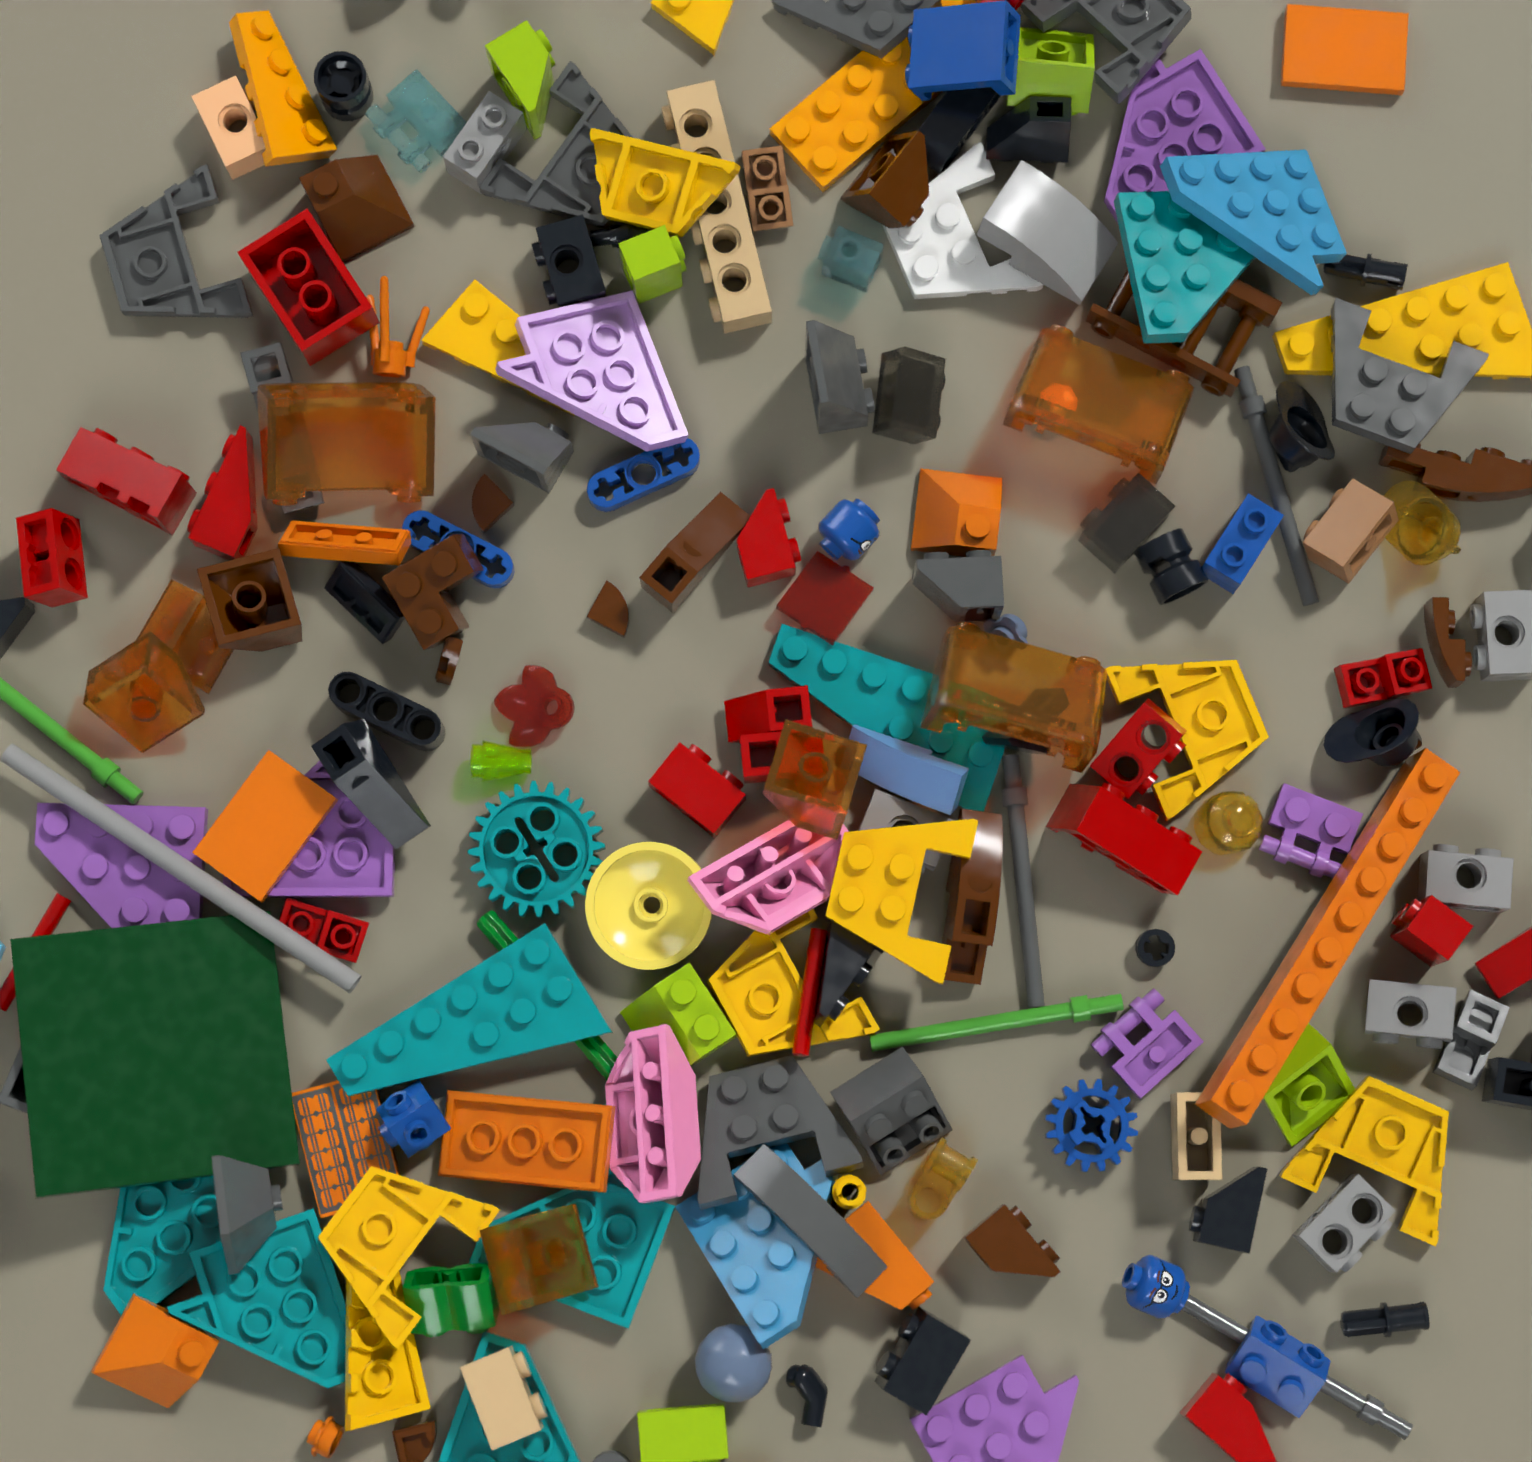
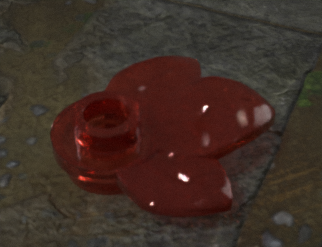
[494,665,575,748]

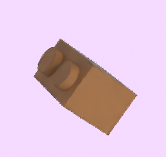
[1303,478,1398,584]

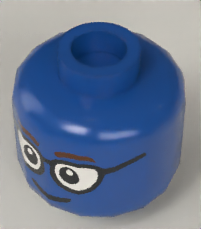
[818,498,880,561]
[1122,1255,1190,1319]

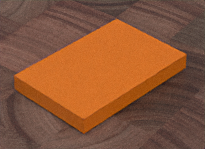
[1281,4,1409,95]
[192,750,338,903]

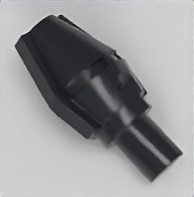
[590,222,650,248]

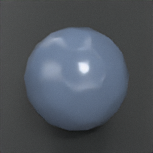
[695,1324,772,1403]

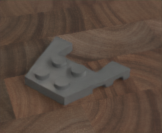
[772,0,942,59]
[1021,0,1191,104]
[479,61,633,227]
[99,164,253,318]
[1331,298,1489,454]
[698,1055,864,1210]

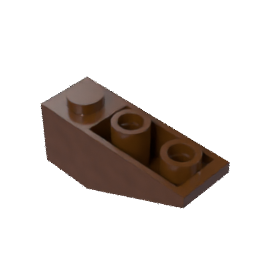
[639,492,750,613]

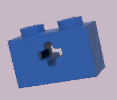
[1202,493,1284,594]

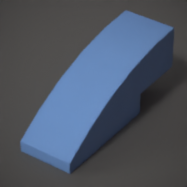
[841,724,969,815]

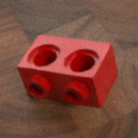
[16,508,88,608]
[1090,698,1187,799]

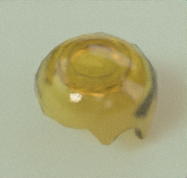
[1194,791,1263,855]

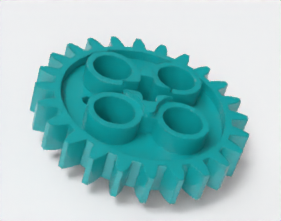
[468,781,606,919]

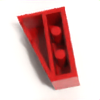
[56,427,197,536]
[1045,783,1203,895]

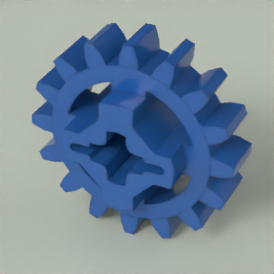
[1044,1079,1138,1172]

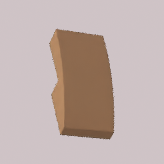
[741,145,793,232]

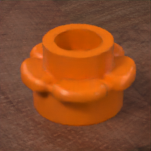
[307,1416,345,1459]

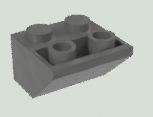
[913,550,1004,623]
[830,1047,953,1175]

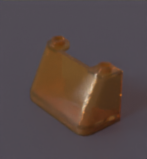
[1003,325,1194,485]
[257,382,436,506]
[920,622,1107,773]

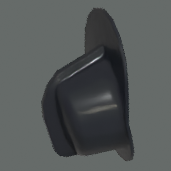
[1268,381,1335,472]
[1323,699,1422,767]

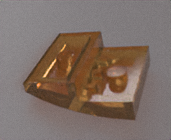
[130,579,234,694]

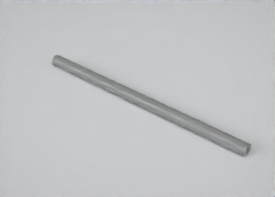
[1,744,362,994]

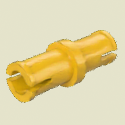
[832,1175,866,1210]

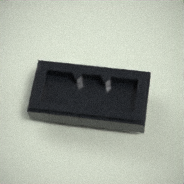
[324,561,405,644]

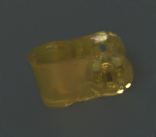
[907,1137,978,1221]

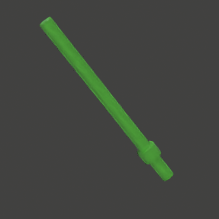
[0,677,144,805]
[869,993,1124,1052]

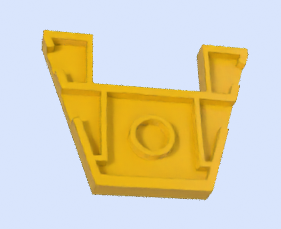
[1104,660,1269,822]
[826,819,978,985]
[707,909,880,1056]
[1279,1075,1449,1247]
[318,1166,500,1350]

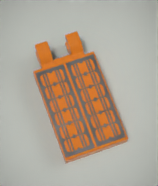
[292,1080,400,1219]

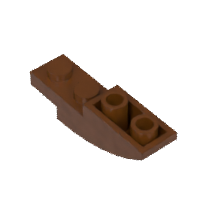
[1378,444,1532,502]
[942,808,1003,985]

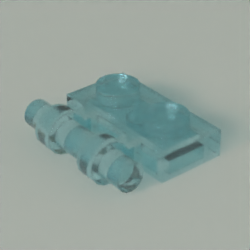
[365,69,467,173]

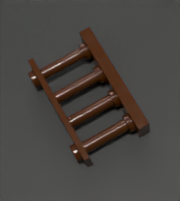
[1086,269,1283,398]

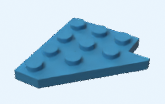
[1160,150,1347,295]
[675,1143,839,1350]

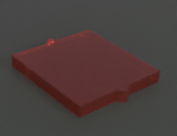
[776,551,874,646]

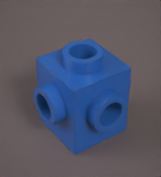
[376,1079,451,1158]

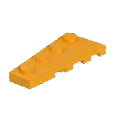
[229,10,337,167]

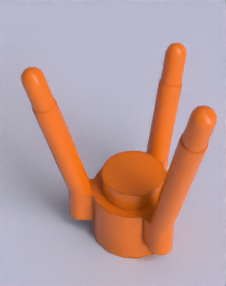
[366,276,430,378]

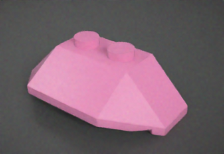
[687,799,849,935]
[605,1024,701,1204]

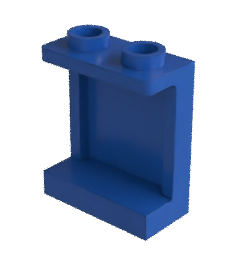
[905,0,1021,101]

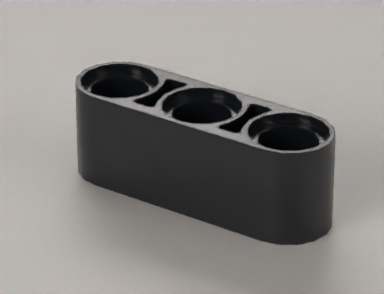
[918,87,1000,174]
[328,671,445,752]

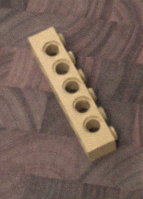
[661,80,772,334]

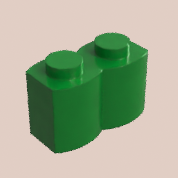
[402,1263,499,1337]

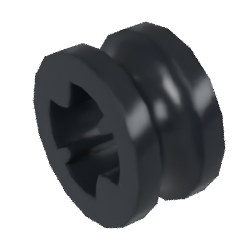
[1135,929,1175,967]

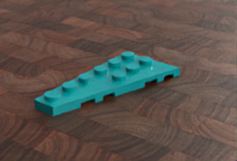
[768,624,1019,811]
[326,923,613,1096]

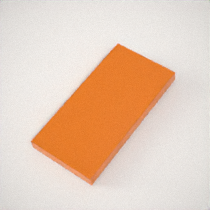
[438,1090,616,1193]

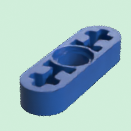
[587,438,700,512]
[402,510,515,589]

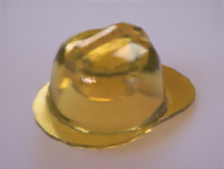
[1384,481,1462,566]

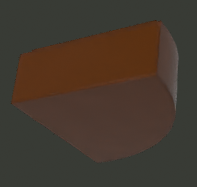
[472,474,514,533]
[587,580,629,638]
[435,636,463,685]
[392,1420,437,1462]

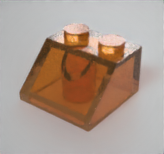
[83,631,205,753]
[762,720,867,840]
[479,1203,598,1315]

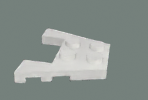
[883,142,1043,299]

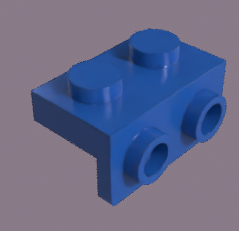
[1224,1316,1331,1418]

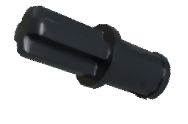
[1323,253,1408,290]
[1340,1302,1430,1337]

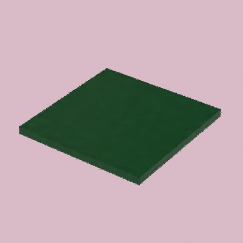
[10,911,300,1199]

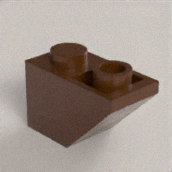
[963,1204,1061,1277]

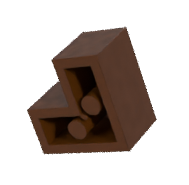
[382,534,484,650]

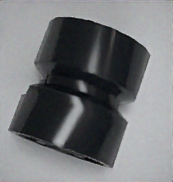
[314,51,373,121]
[1134,528,1208,605]

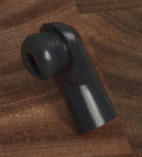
[786,1364,828,1427]

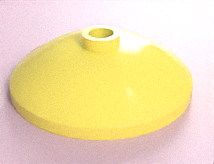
[585,842,712,970]

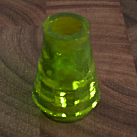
[470,740,532,782]

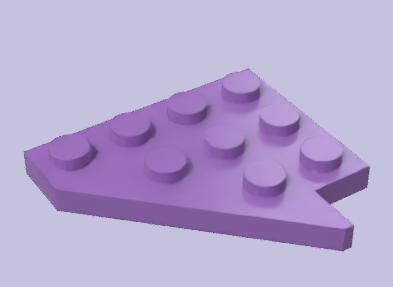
[1104,49,1266,223]
[223,760,395,898]
[35,803,208,928]
[909,1355,1079,1462]

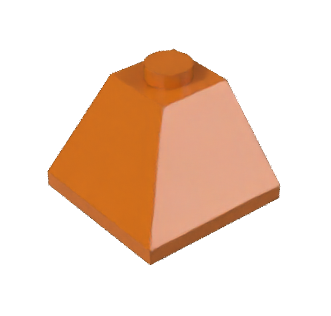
[911,468,1002,557]
[91,1293,220,1408]

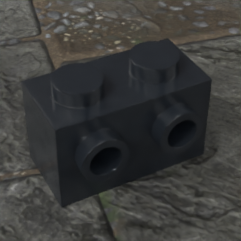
[875,1306,971,1416]

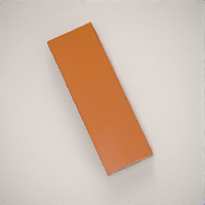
[278,521,412,566]

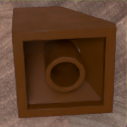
[840,130,929,229]
[299,155,415,262]
[197,548,302,652]

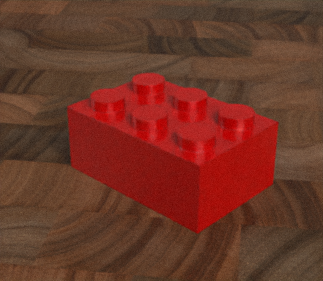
[237,208,380,367]

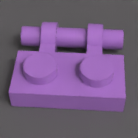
[1259,783,1363,878]
[1090,988,1204,1099]

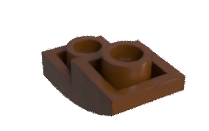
[1424,597,1472,688]

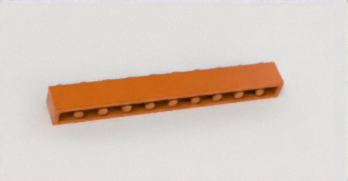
[1195,748,1460,1129]

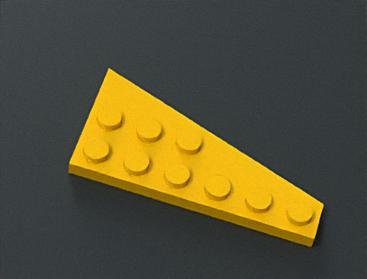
[1272,262,1532,380]

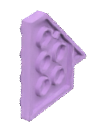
[495,290,688,452]

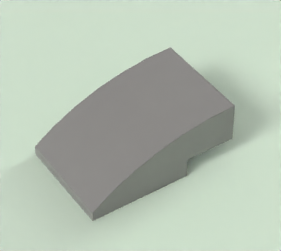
[977,160,1118,305]

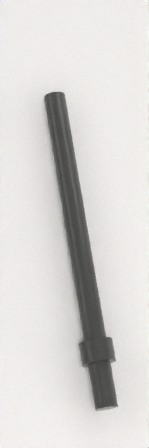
[1233,366,1319,606]
[1001,754,1045,1008]
[1182,1294,1413,1440]

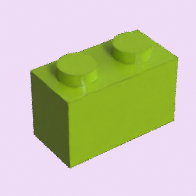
[618,225,687,304]
[637,1403,729,1462]

